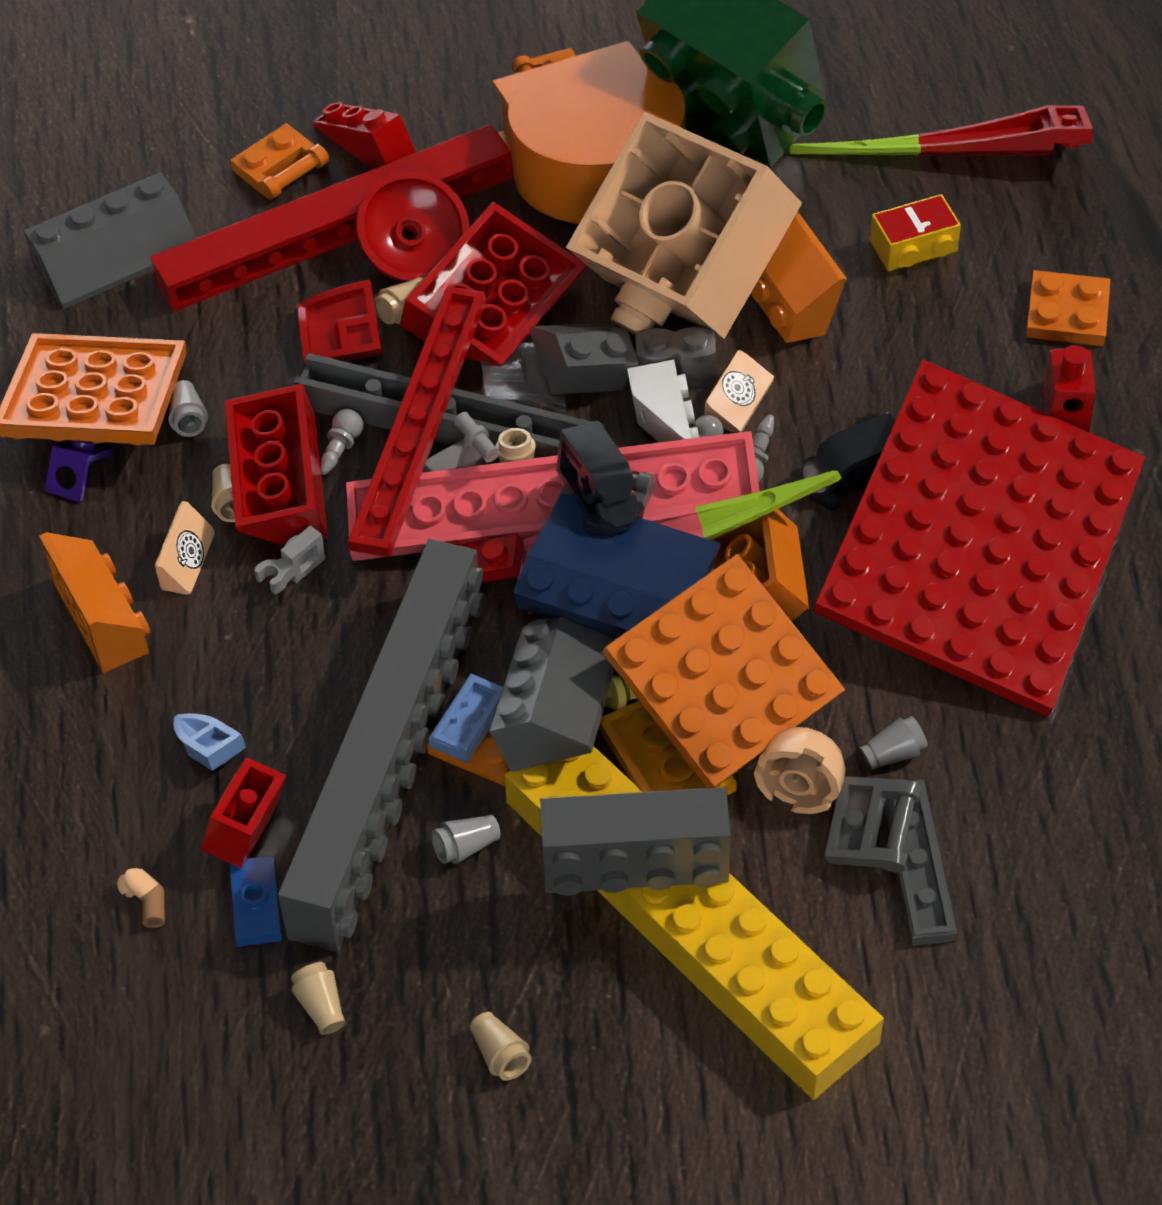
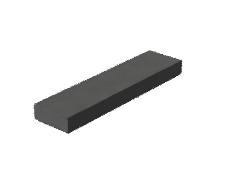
[884,779,958,946]

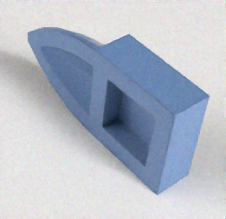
[173,713,246,771]

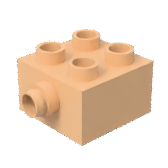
[566,112,802,339]

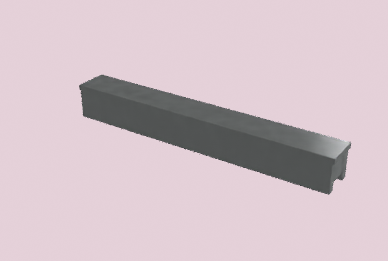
[294,353,605,458]

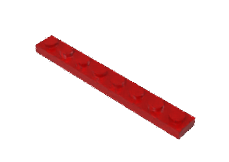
[348,286,486,558]

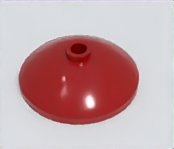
[356,171,469,283]

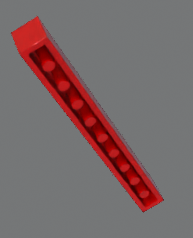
[150,124,513,312]

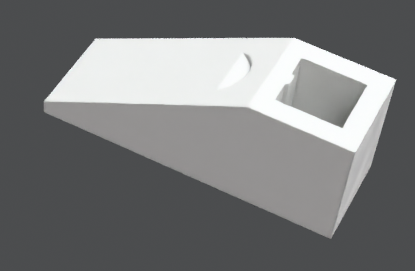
[627,360,699,443]

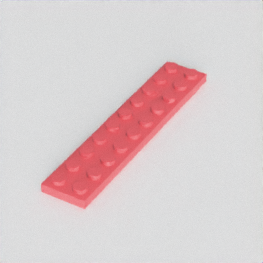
[346,431,760,561]

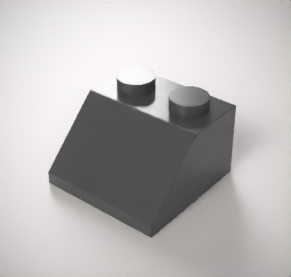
[529,323,639,395]

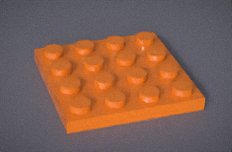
[0,333,186,445]
[602,554,846,788]

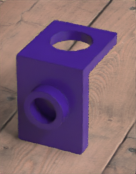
[45,440,113,502]

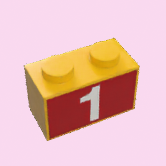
[870,194,961,272]

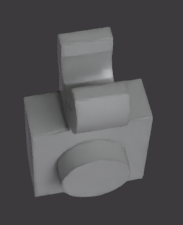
[254,526,326,594]

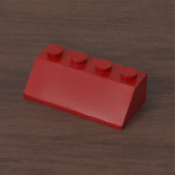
[225,383,328,545]

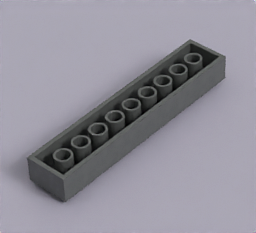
[278,538,485,953]

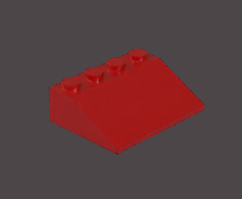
[399,202,587,369]

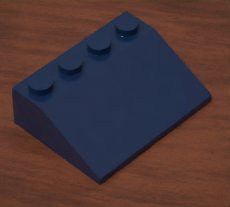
[513,493,720,639]

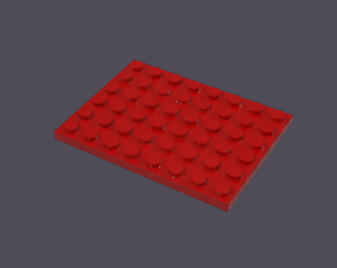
[812,359,1145,717]

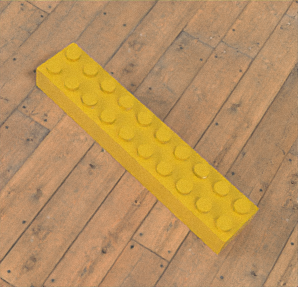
[504,746,884,1101]

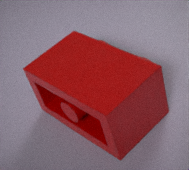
[201,757,286,868]

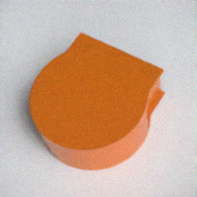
[493,41,686,224]

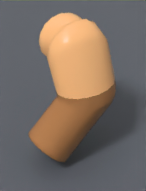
[117,868,165,928]

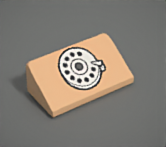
[705,350,774,433]
[155,501,215,595]

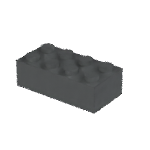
[540,787,731,896]

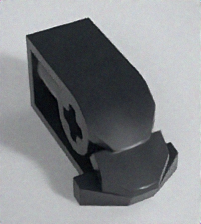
[800,412,895,511]
[556,421,644,535]

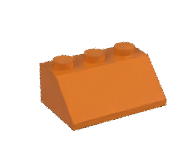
[751,212,847,343]
[711,509,809,620]
[39,532,151,673]

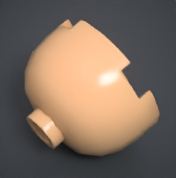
[754,727,846,814]

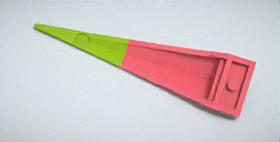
[517,470,841,615]

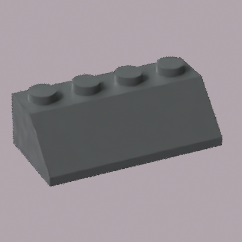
[24,172,196,309]
[489,617,616,772]

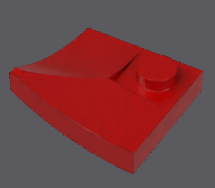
[298,279,383,366]

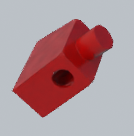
[1042,345,1095,432]

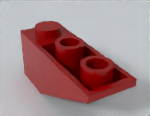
[312,102,416,169]

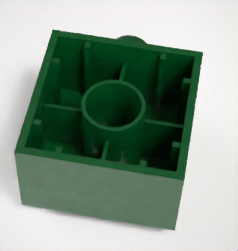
[636,0,827,168]

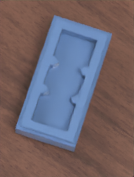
[428,674,503,763]

